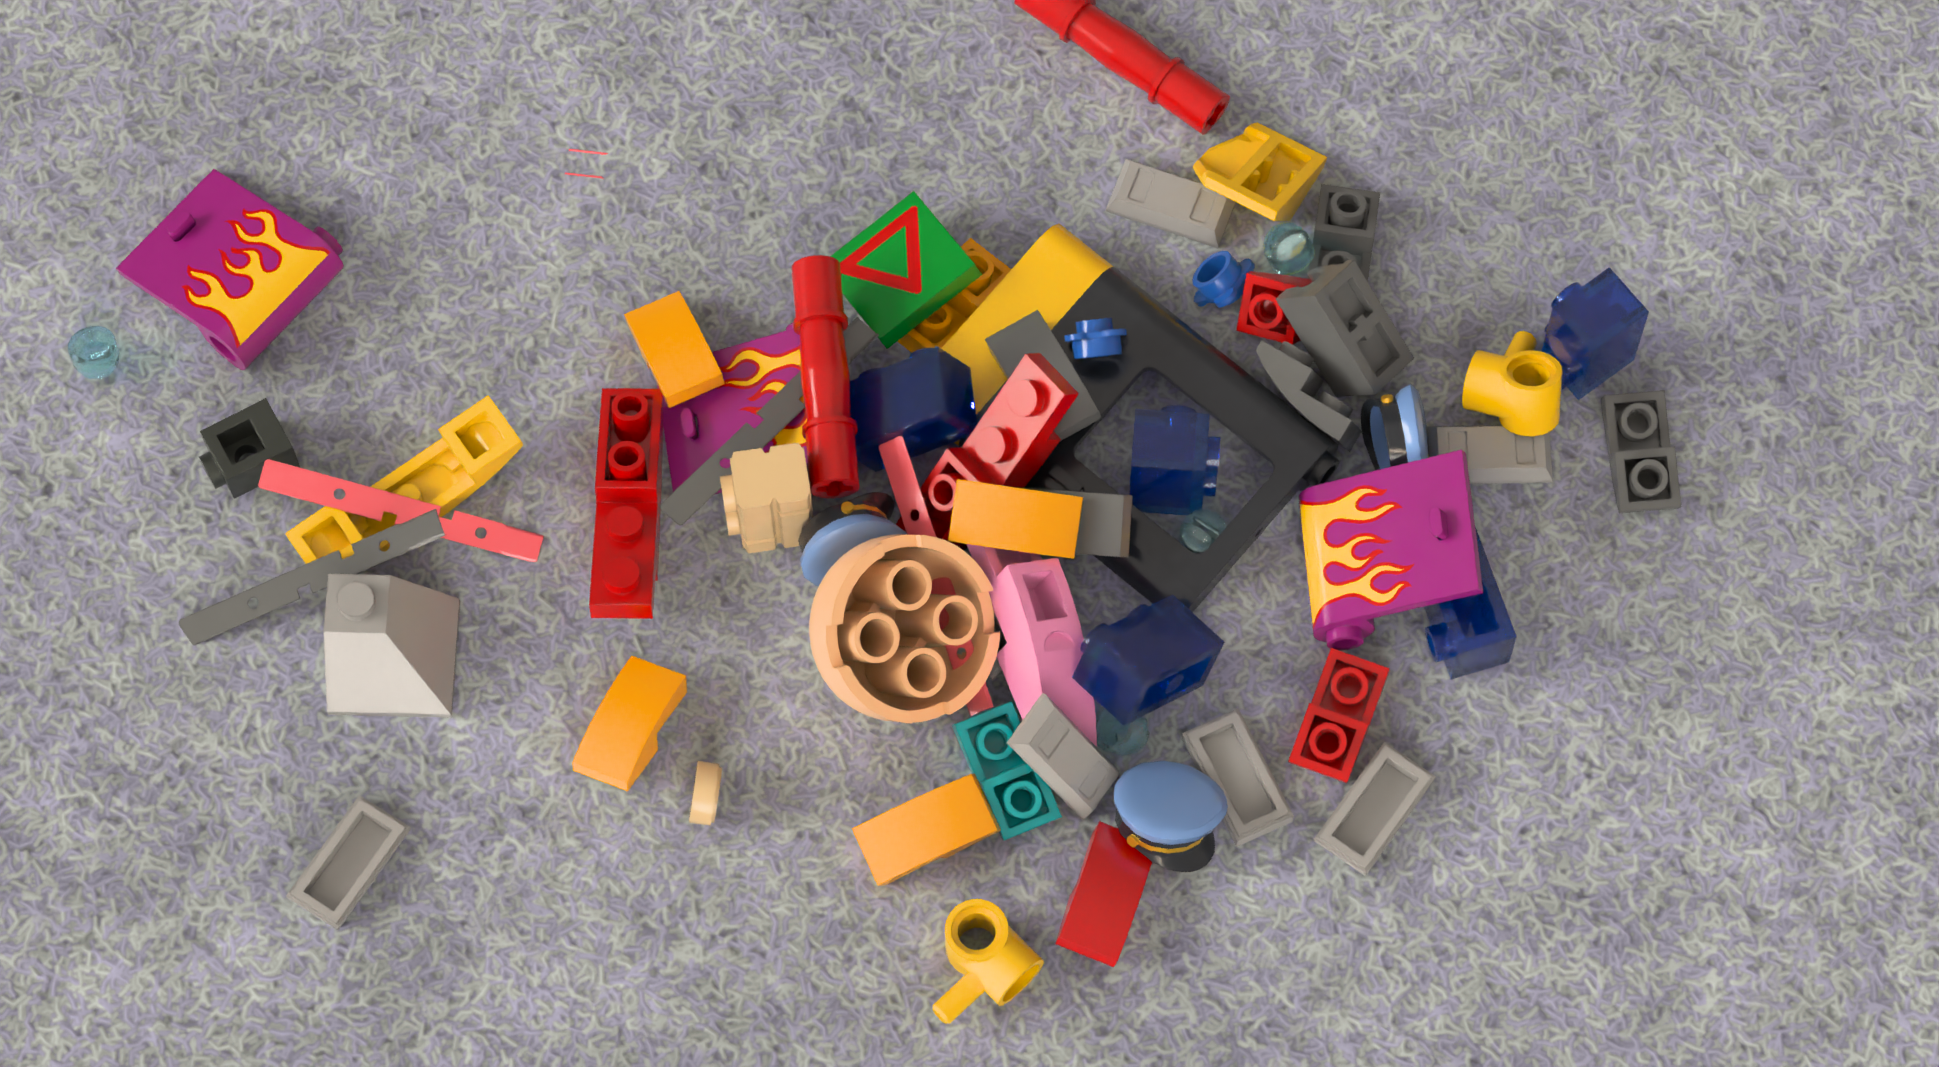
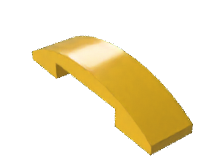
[285,395,523,564]

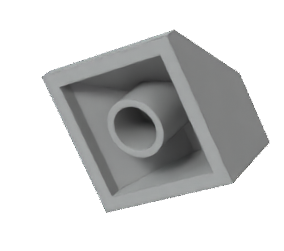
[323,574,460,718]

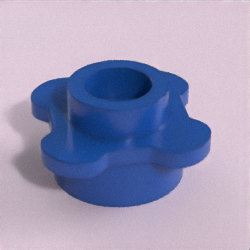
[1192,251,1255,308]
[1064,318,1127,359]

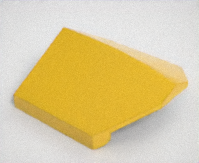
[1193,122,1327,221]

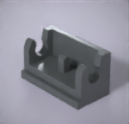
[1276,260,1414,397]

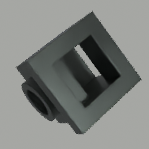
[199,398,300,499]

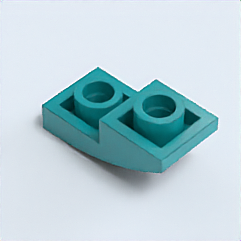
[952,701,1062,841]

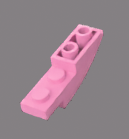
[966,544,1097,747]

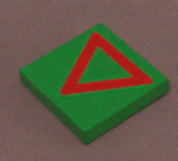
[830,191,982,349]

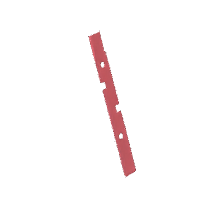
[879,436,994,717]
[258,459,544,562]

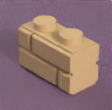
[720,443,813,554]

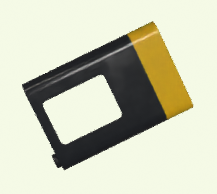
[904,224,1340,626]

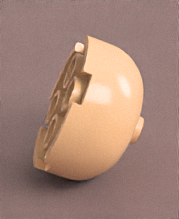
[809,534,1000,723]

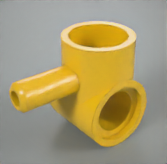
[1462,331,1562,436]
[932,899,1044,1024]

